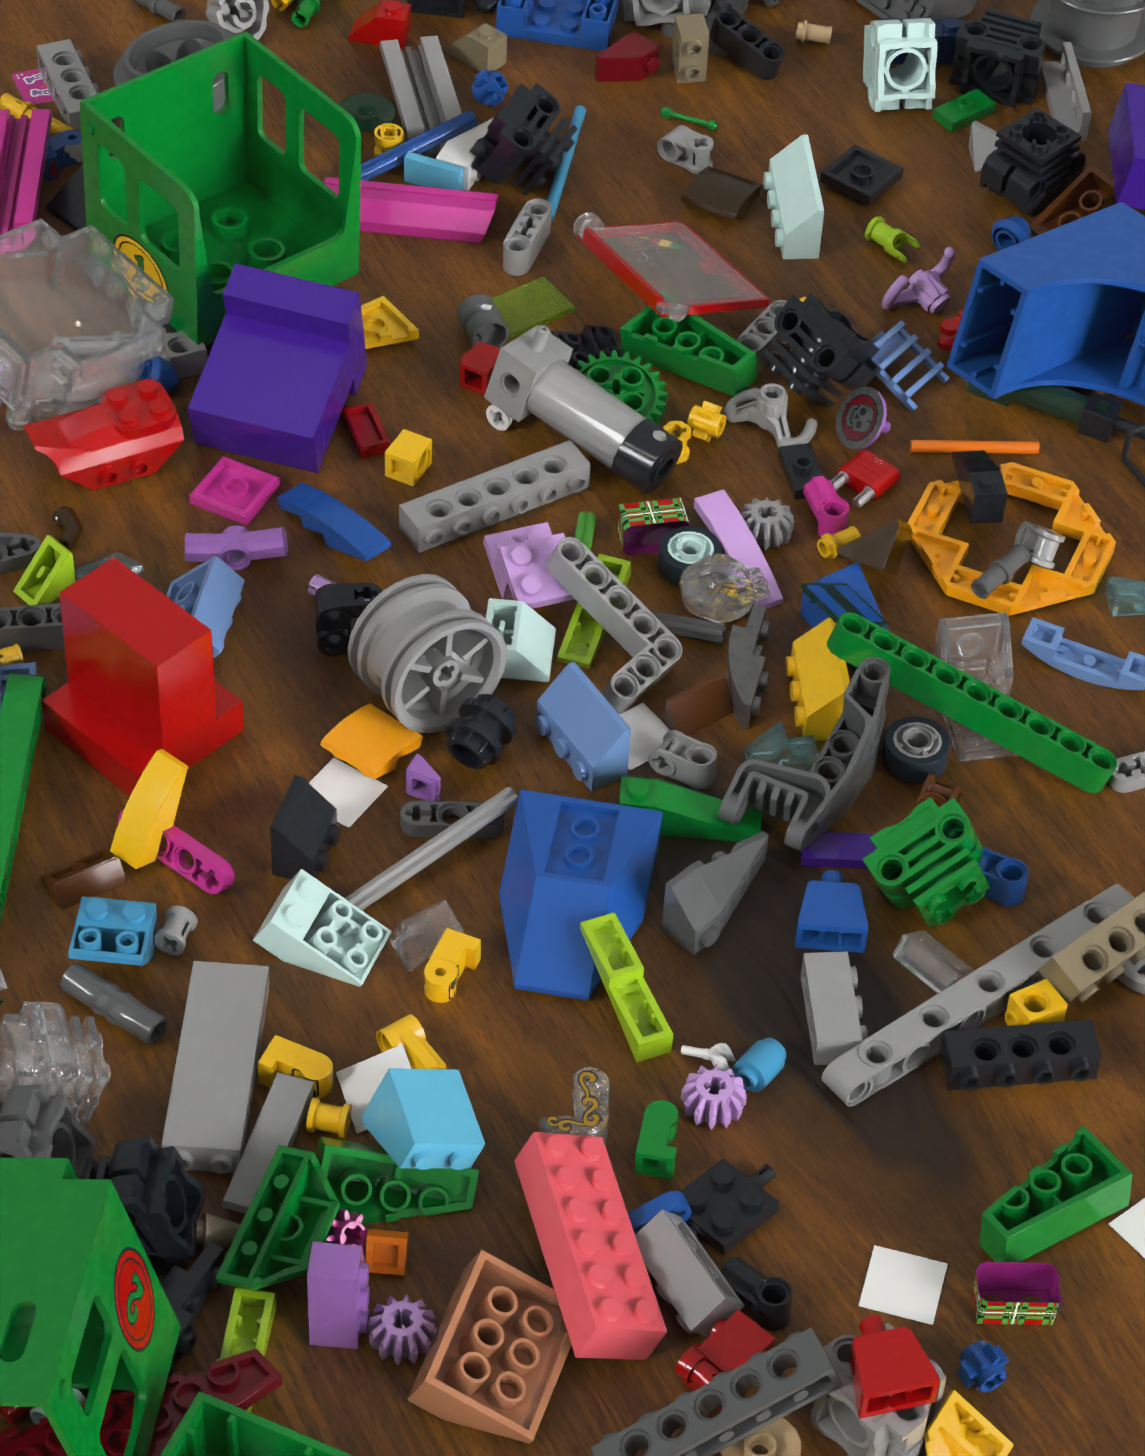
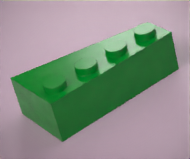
[620,294,757,396]
[979,1125,1133,1262]

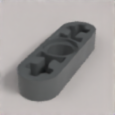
[400,801,504,838]

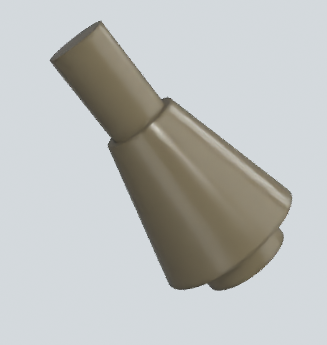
[194,1212,241,1252]

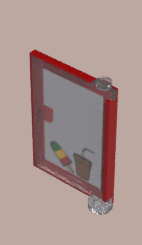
[573,212,770,322]

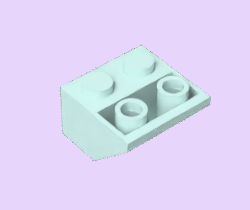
[486,598,556,682]

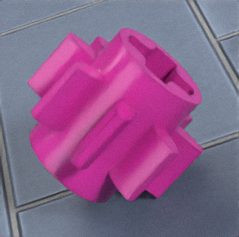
[324,1208,369,1251]

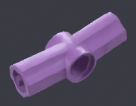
[185,526,289,570]

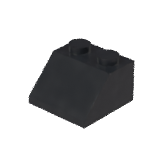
[270,775,342,880]

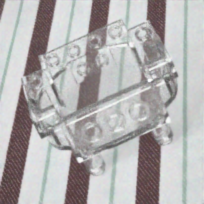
[0,218,174,430]

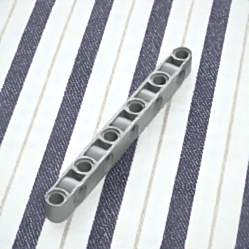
[821,884,1135,1107]

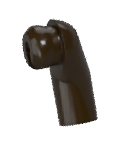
[52,506,83,551]

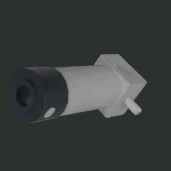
[484,325,683,495]

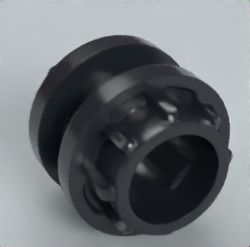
[445,694,516,769]

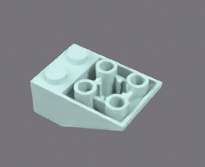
[253,869,392,987]

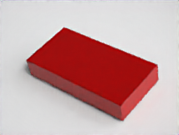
[341,402,391,459]

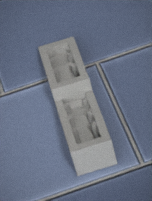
[223,1072,314,1214]

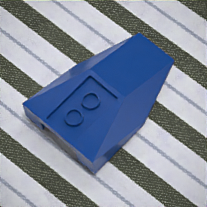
[496,0,620,51]
[499,789,663,1001]

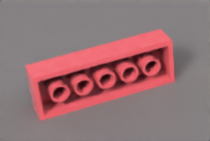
[514,1132,667,1360]

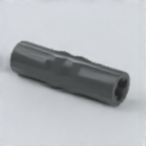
[60,963,168,1045]

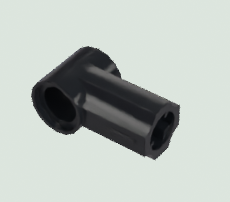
[720,1257,792,1330]

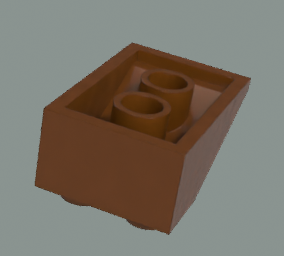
[1029,164,1140,235]

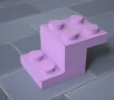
[483,522,574,609]

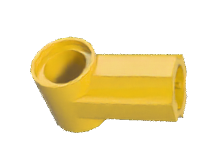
[376,1014,446,1069]

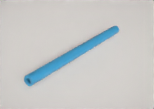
[547,105,586,222]

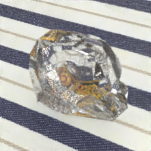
[679,553,770,625]

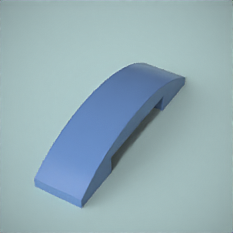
[1021,617,1145,690]

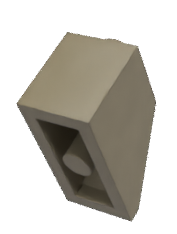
[444,23,507,72]

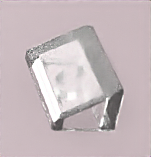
[893,930,974,993]

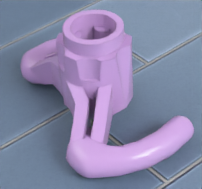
[881,247,955,314]

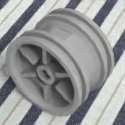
[348,574,507,733]

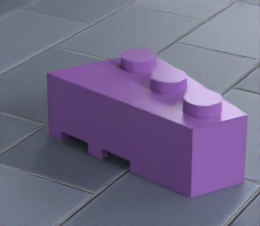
[307,1242,370,1349]

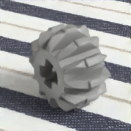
[741,496,795,552]

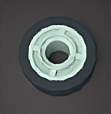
[658,526,722,588]

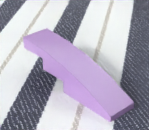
[694,489,784,610]

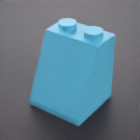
[361,1068,485,1170]

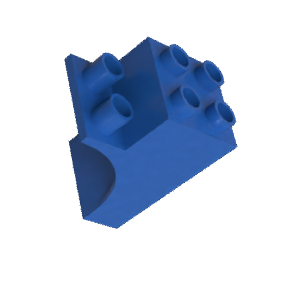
[947,202,1145,406]

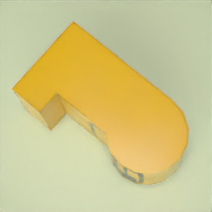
[424,928,481,1003]
[258,1035,333,1098]

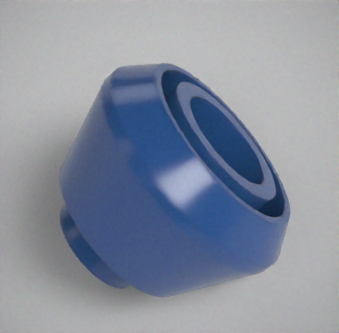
[991,216,1031,251]
[139,354,179,394]

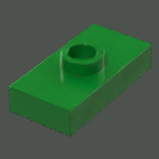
[932,89,996,133]

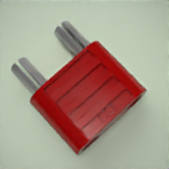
[831,449,901,508]

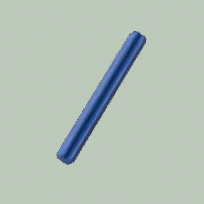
[361,110,478,181]

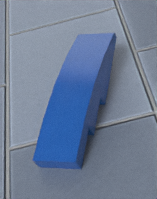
[277,483,392,561]

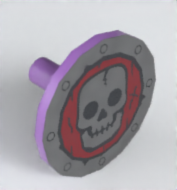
[835,387,891,450]

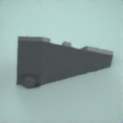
[662,831,769,956]

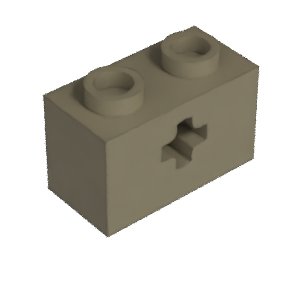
[671,13,710,83]

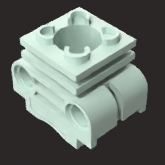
[863,18,937,112]

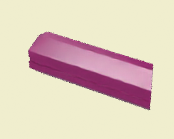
[0,109,53,252]
[324,177,498,243]

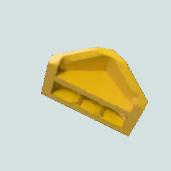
[924,1390,1014,1456]

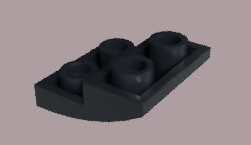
[551,325,624,369]

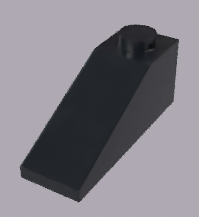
[952,450,1007,524]

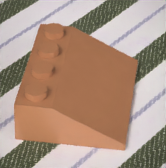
[407,1249,571,1444]

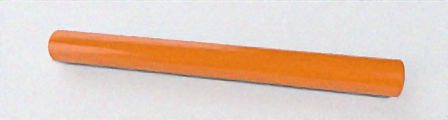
[910,440,1040,454]

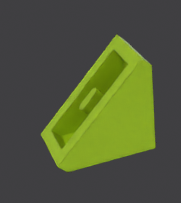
[13,535,75,605]

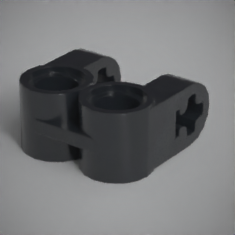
[314,583,382,656]

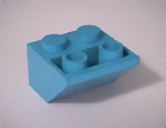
[68,896,158,966]

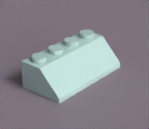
[763,135,824,259]

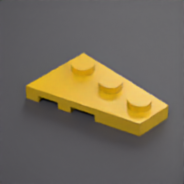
[361,296,419,349]

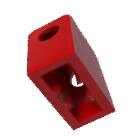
[849,1315,940,1419]

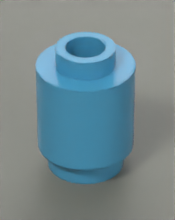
[733,1038,787,1092]

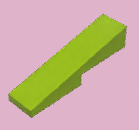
[557,554,631,669]
[580,912,673,1063]
[217,1287,277,1412]

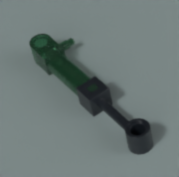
[966,381,1145,443]

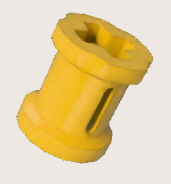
[663,420,691,464]
[306,1098,352,1139]

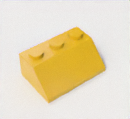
[785,616,850,741]

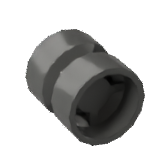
[457,294,509,348]

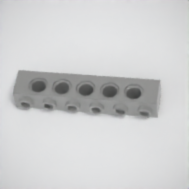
[399,440,590,553]

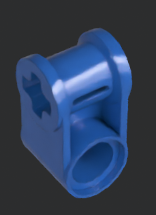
[978,846,1029,906]

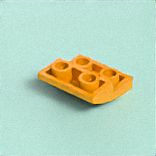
[320,703,423,779]

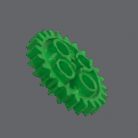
[577,350,667,424]

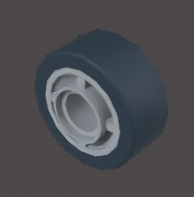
[882,716,951,783]

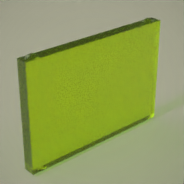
[492,276,575,340]

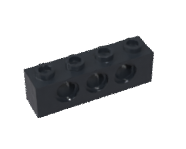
[939,1019,1102,1090]

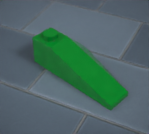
[619,774,761,842]
[316,1136,479,1225]

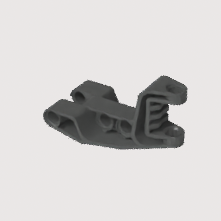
[718,657,891,851]

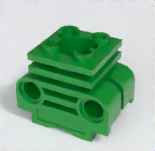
[862,797,990,928]

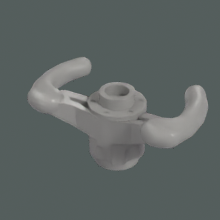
[723,383,817,448]

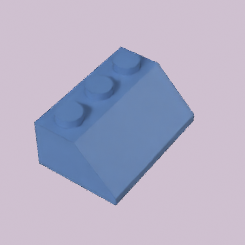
[166,555,245,658]
[534,661,631,792]

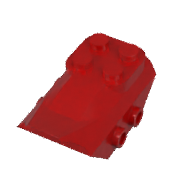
[23,379,184,491]

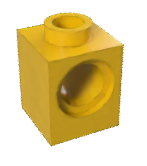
[385,429,432,487]
[1005,978,1068,1026]

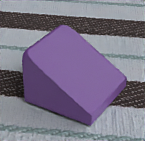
[406,754,441,801]

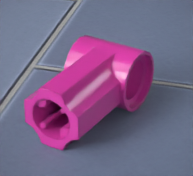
[803,476,849,537]

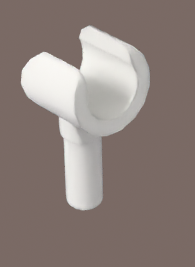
[681,1043,736,1072]

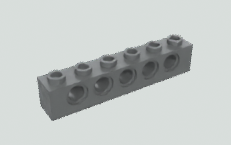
[590,1327,843,1456]

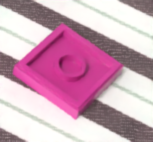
[189,456,280,526]

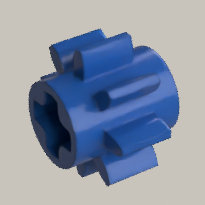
[471,69,508,107]
[956,1341,1010,1392]

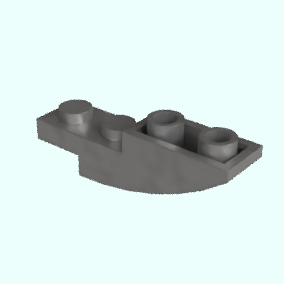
[726,604,771,729]

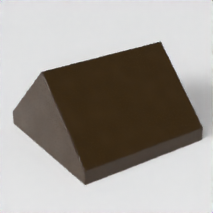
[837,519,912,575]

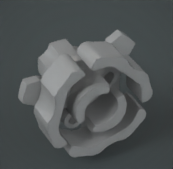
[205,0,269,40]

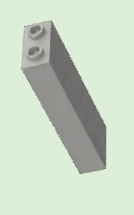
[161,961,270,1174]

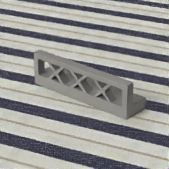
[1040,42,1092,141]

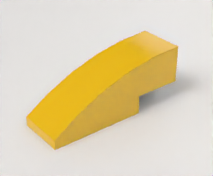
[110,749,188,869]

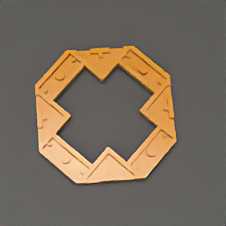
[908,462,1116,616]

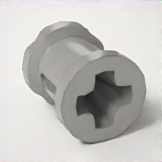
[154,906,198,955]

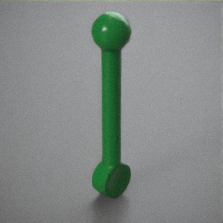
[660,107,718,131]

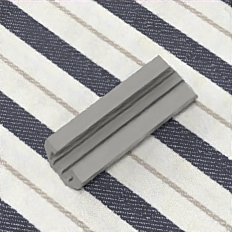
[380,35,462,156]

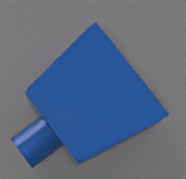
[795,870,868,953]

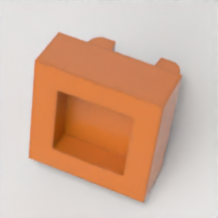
[365,1229,409,1276]

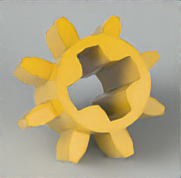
[687,401,727,442]

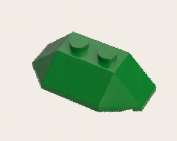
[216,1145,340,1291]

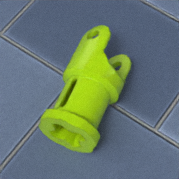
[864,216,921,263]

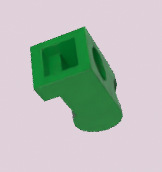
[634,1100,679,1180]

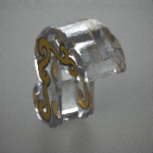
[539,1066,610,1144]

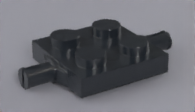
[680,1158,779,1255]

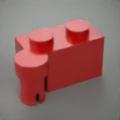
[674,1310,775,1411]

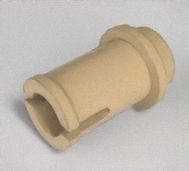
[796,20,832,45]

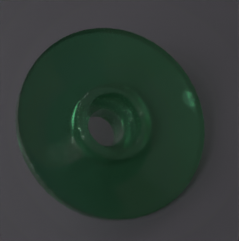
[338,93,396,132]

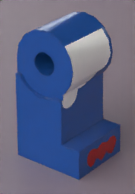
[43,130,83,181]

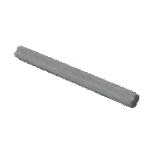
[344,787,519,910]

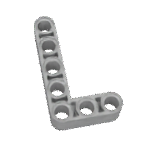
[546,537,683,714]

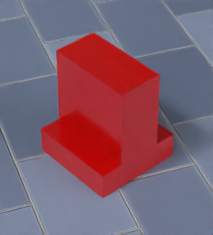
[41,557,244,796]

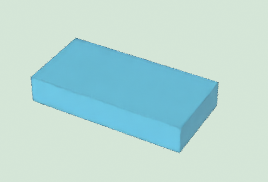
[404,151,463,191]

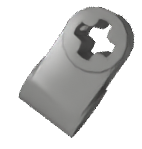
[657,125,714,174]
[1014,521,1066,569]
[648,730,717,790]

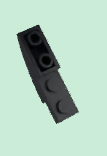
[161,1242,224,1383]

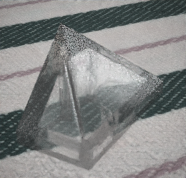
[390,900,464,972]

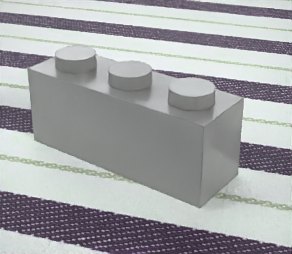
[800,951,868,1065]
[635,1209,744,1337]

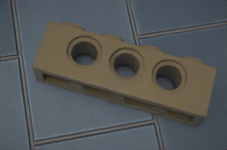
[1038,891,1145,1004]

